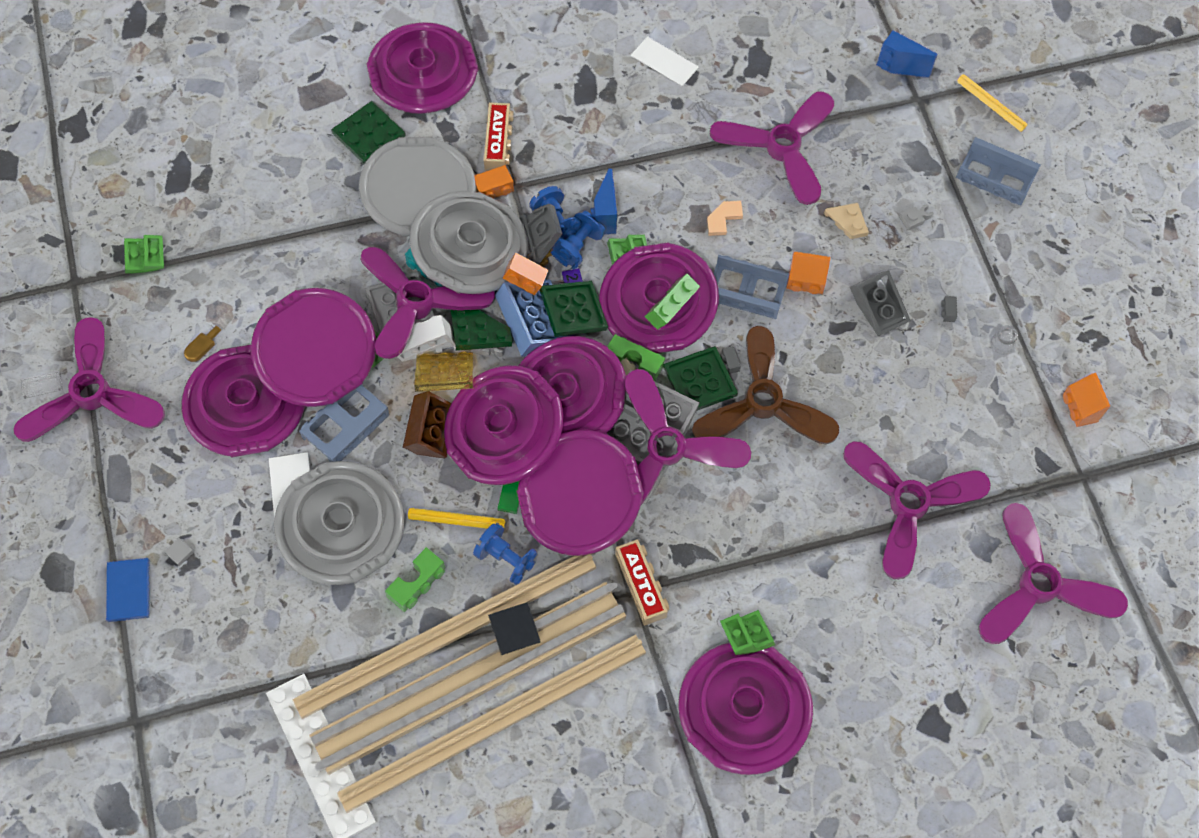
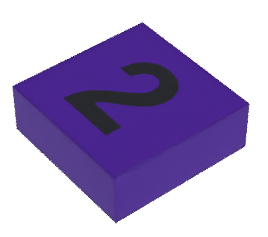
[562,268,583,283]

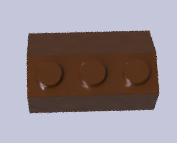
[402,391,451,459]

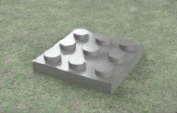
[365,272,434,333]

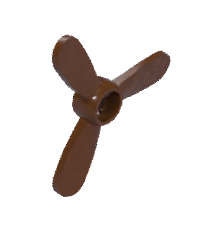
[692,326,839,445]

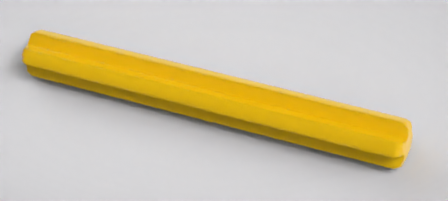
[957,74,1028,132]
[407,508,505,529]

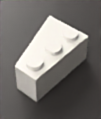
[397,315,456,362]

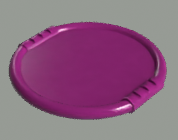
[366,22,479,114]
[599,242,719,353]
[251,288,376,407]
[518,336,627,434]
[181,344,305,458]
[444,365,563,485]
[517,430,644,556]
[678,642,813,775]

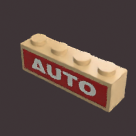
[484,103,513,171]
[615,540,669,626]

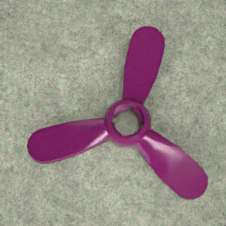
[709,91,834,205]
[360,247,494,359]
[13,317,165,442]
[625,369,752,505]
[843,441,991,580]
[979,503,1128,644]

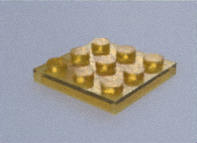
[414,351,473,392]

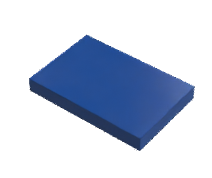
[106,558,149,622]

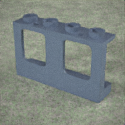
[956,137,1041,206]
[713,255,789,319]
[300,385,390,462]

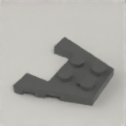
[519,204,562,265]

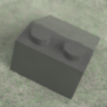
[850,270,911,336]

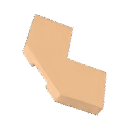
[707,201,743,236]

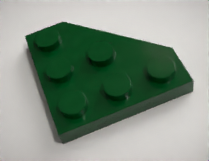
[450,309,512,351]

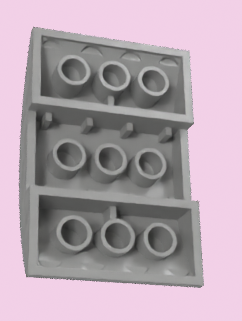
[607,370,699,504]

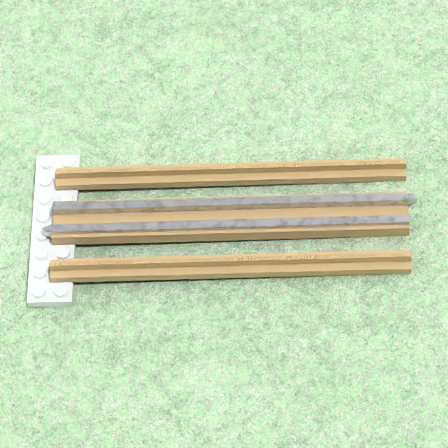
[266,554,646,838]

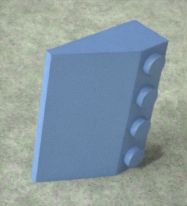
[495,280,575,357]

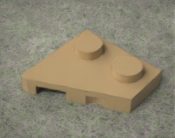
[824,203,869,239]

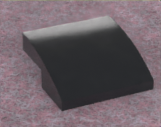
[488,602,541,655]

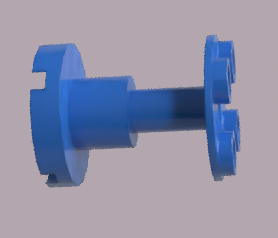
[529,186,581,240]
[551,211,605,269]
[473,523,538,585]

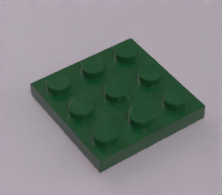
[331,100,406,165]
[539,281,608,337]
[663,346,738,411]

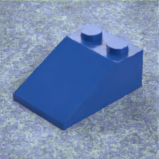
[877,30,938,78]
[590,168,617,235]

